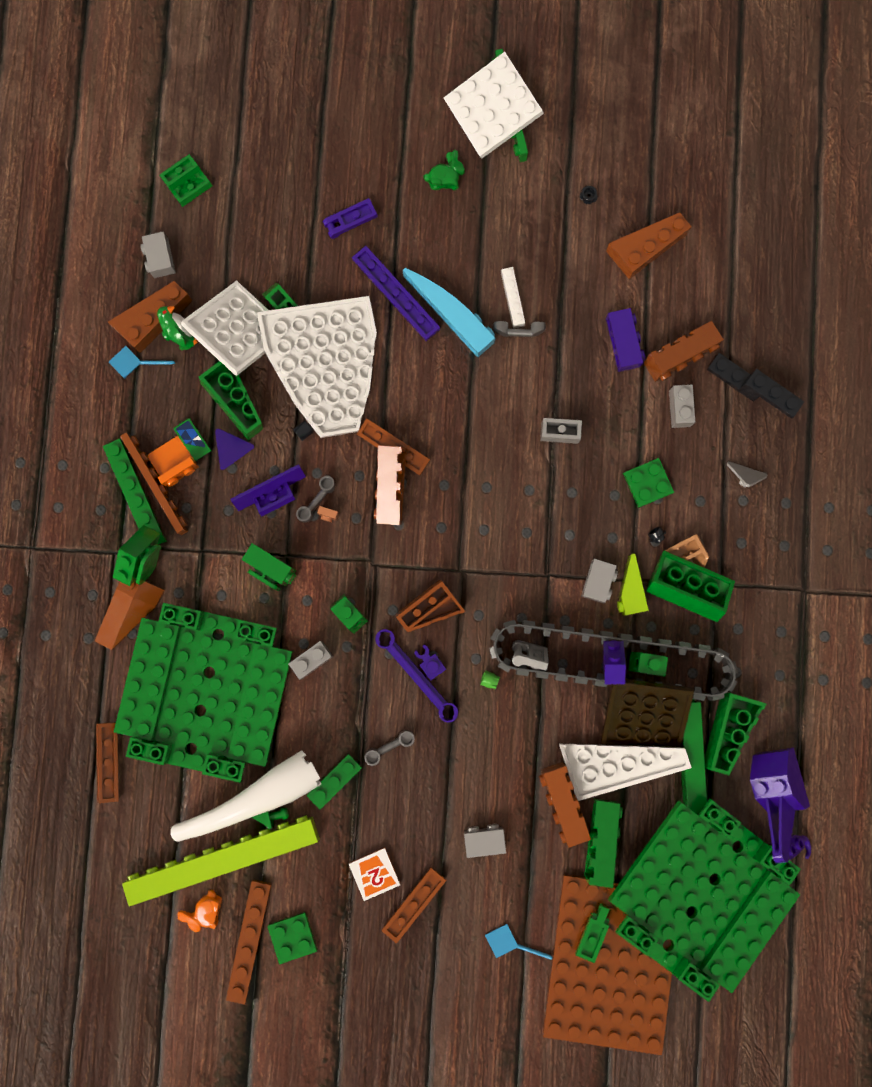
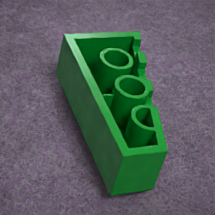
[199,361,263,441]
[704,693,767,775]

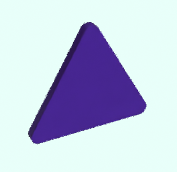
[215,428,254,470]

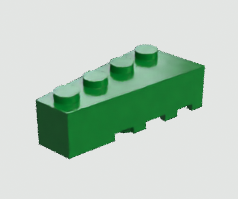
[584,798,622,888]

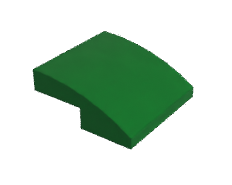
[159,154,212,207]

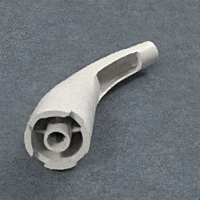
[171,750,321,842]

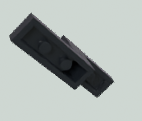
[707,353,804,419]

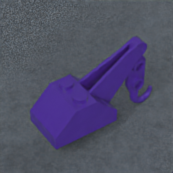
[750,748,811,863]

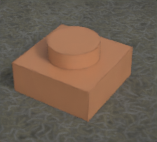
[317,506,339,523]

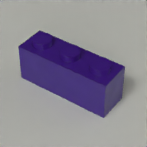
[606,308,645,372]

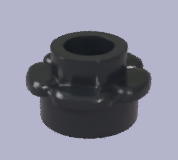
[580,186,598,205]
[648,526,666,543]

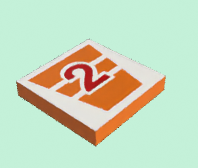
[349,847,400,901]

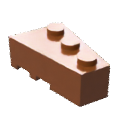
[395,580,466,632]

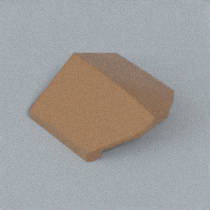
[664,534,710,568]

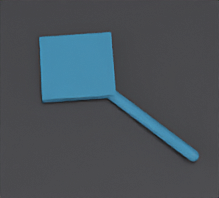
[109,346,175,379]
[485,924,553,960]

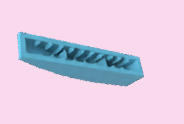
[403,268,495,358]

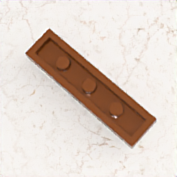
[357,418,431,476]
[96,722,119,803]
[381,867,447,944]

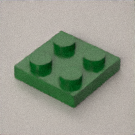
[623,458,674,508]
[267,911,318,965]

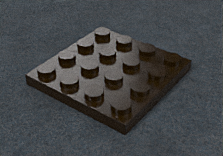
[600,679,694,748]

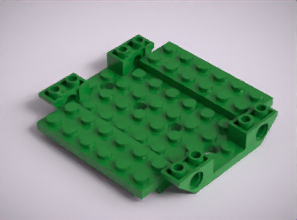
[114,603,293,783]
[608,799,801,1002]

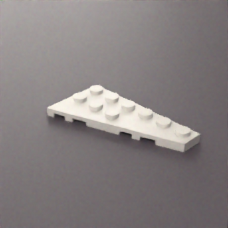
[559,743,691,801]

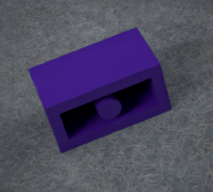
[603,640,626,684]

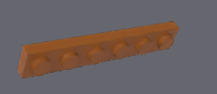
[120,432,188,535]
[226,880,272,1005]

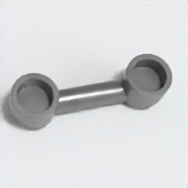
[493,321,546,337]
[296,476,336,522]
[365,730,415,766]

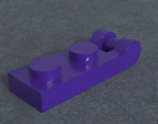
[323,198,377,239]

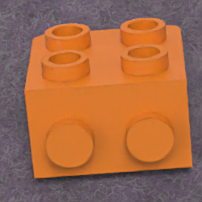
[148,436,199,487]

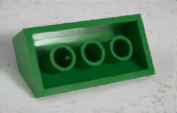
[646,551,735,622]

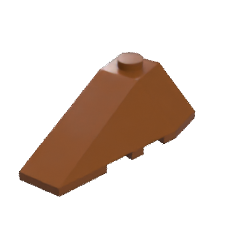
[95,580,165,650]

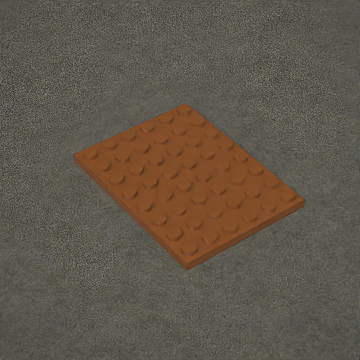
[542,874,672,1055]

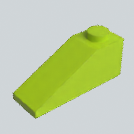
[617,554,649,616]

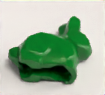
[424,150,465,190]

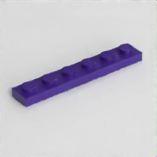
[352,246,440,341]

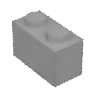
[140,231,176,278]
[669,385,695,428]
[540,418,582,444]
[581,559,618,603]
[289,641,334,680]
[464,824,506,858]

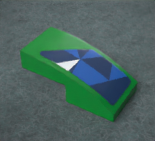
[173,418,211,461]

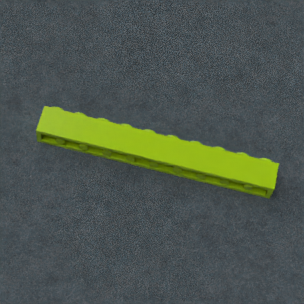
[122,815,320,906]

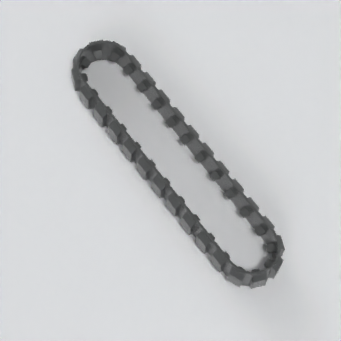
[489,620,738,701]

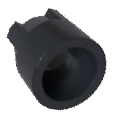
[293,420,314,441]

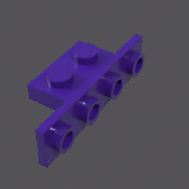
[230,464,306,517]

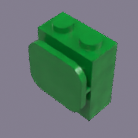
[112,525,161,586]
[241,543,297,591]

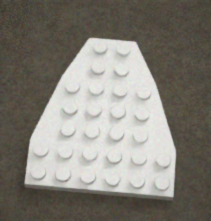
[257,296,377,438]

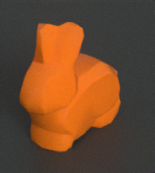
[177,889,222,932]

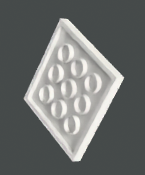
[444,52,544,159]
[181,281,269,376]

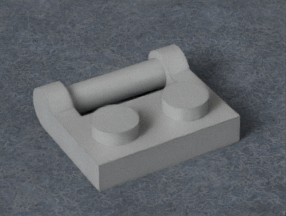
[512,640,548,670]

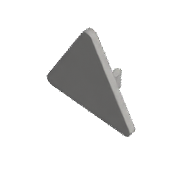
[727,461,768,488]

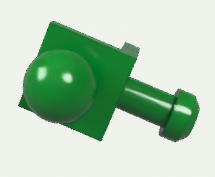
[252,807,289,829]

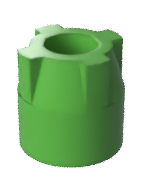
[480,670,500,689]

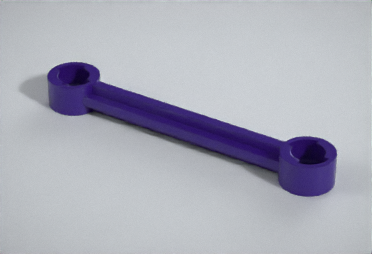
[375,629,458,723]

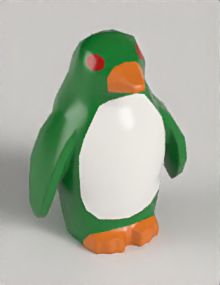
[157,306,198,350]

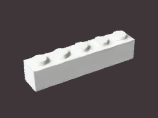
[501,267,525,329]

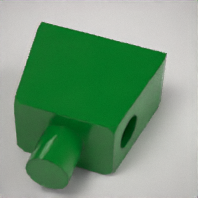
[330,594,368,634]
[628,652,668,677]

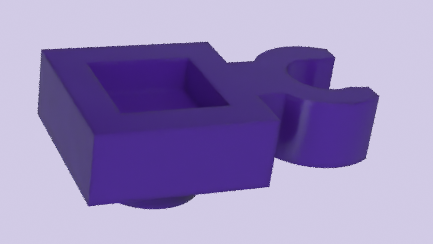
[414,645,446,681]

